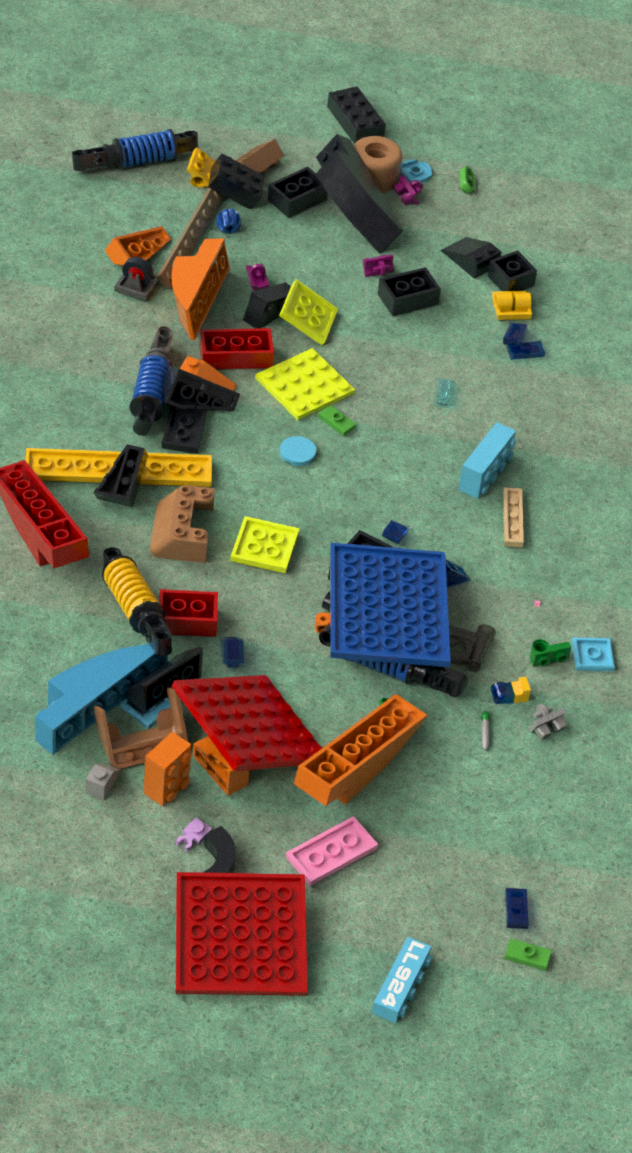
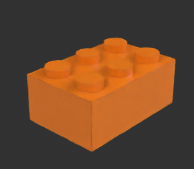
[144,732,192,806]

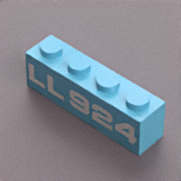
[372,937,433,1023]

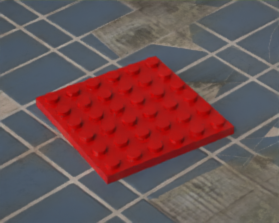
[172,675,322,772]
[175,872,307,996]

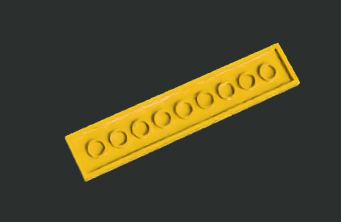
[25,448,212,487]

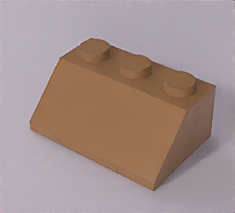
[235,139,284,174]

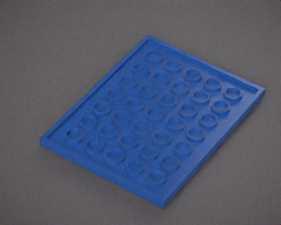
[330,543,451,667]

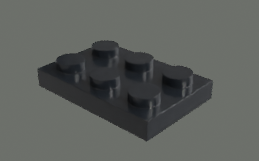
[162,405,207,453]

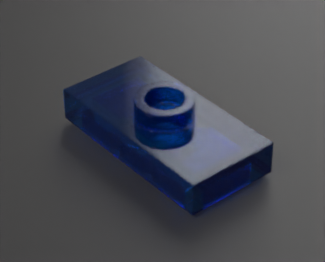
[503,323,527,346]
[506,341,545,360]

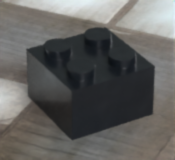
[487,250,537,291]

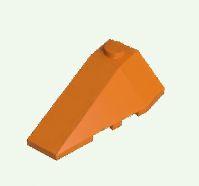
[105,226,171,265]

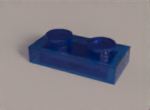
[505,888,529,929]

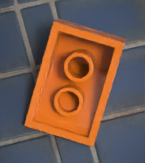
[180,356,237,391]

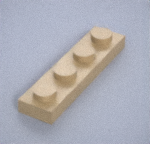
[503,487,524,548]

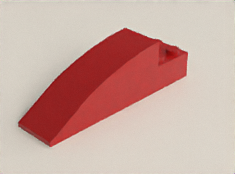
[0,460,89,569]

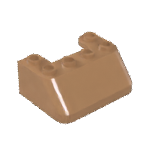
[150,485,215,563]

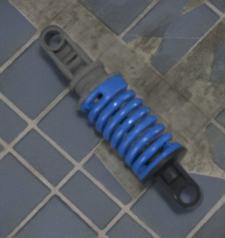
[129,326,173,436]

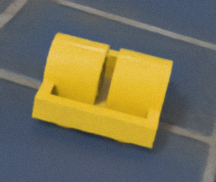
[186,147,215,188]
[492,291,532,320]

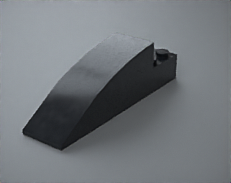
[316,134,403,253]

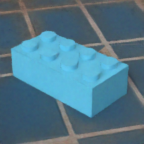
[459,422,517,499]

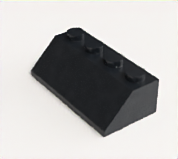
[127,647,203,715]

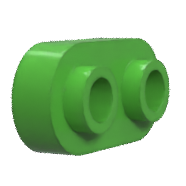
[460,166,476,194]

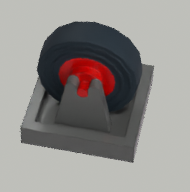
[114,257,160,302]

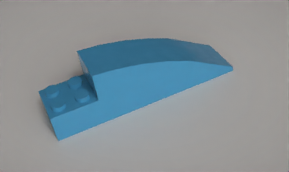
[35,644,168,755]

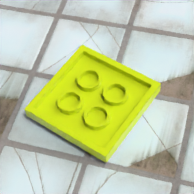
[279,279,338,346]
[230,516,300,574]

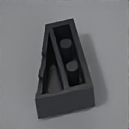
[243,282,291,328]
[93,444,148,507]

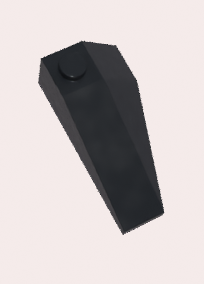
[164,366,240,411]

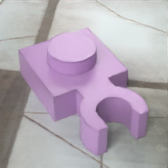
[176,818,212,852]

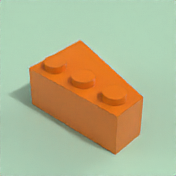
[193,736,249,796]

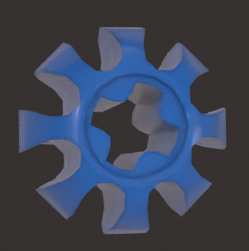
[216,208,241,234]

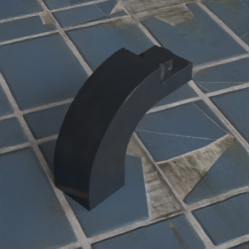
[204,826,236,873]

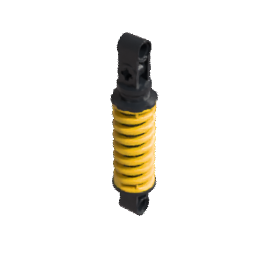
[102,547,172,656]

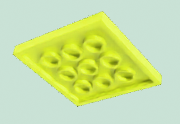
[255,348,355,420]

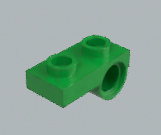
[530,639,571,666]

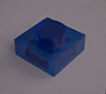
[382,520,408,544]

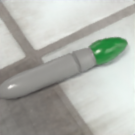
[481,711,490,750]

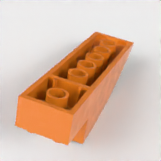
[171,238,230,340]
[294,694,427,806]

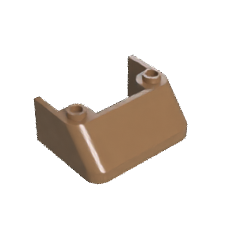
[93,688,188,769]

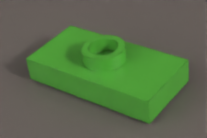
[318,405,356,436]
[504,938,551,971]

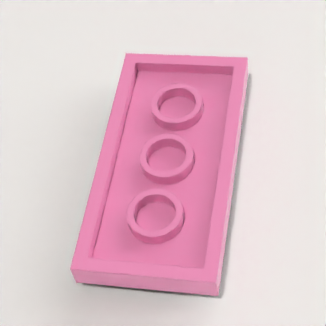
[286,816,378,886]

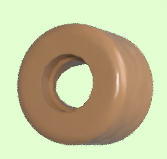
[354,136,403,193]

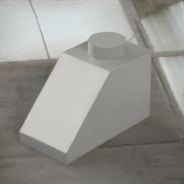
[85,762,122,800]

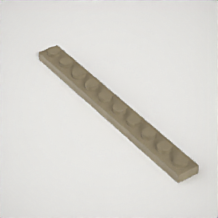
[156,188,224,289]

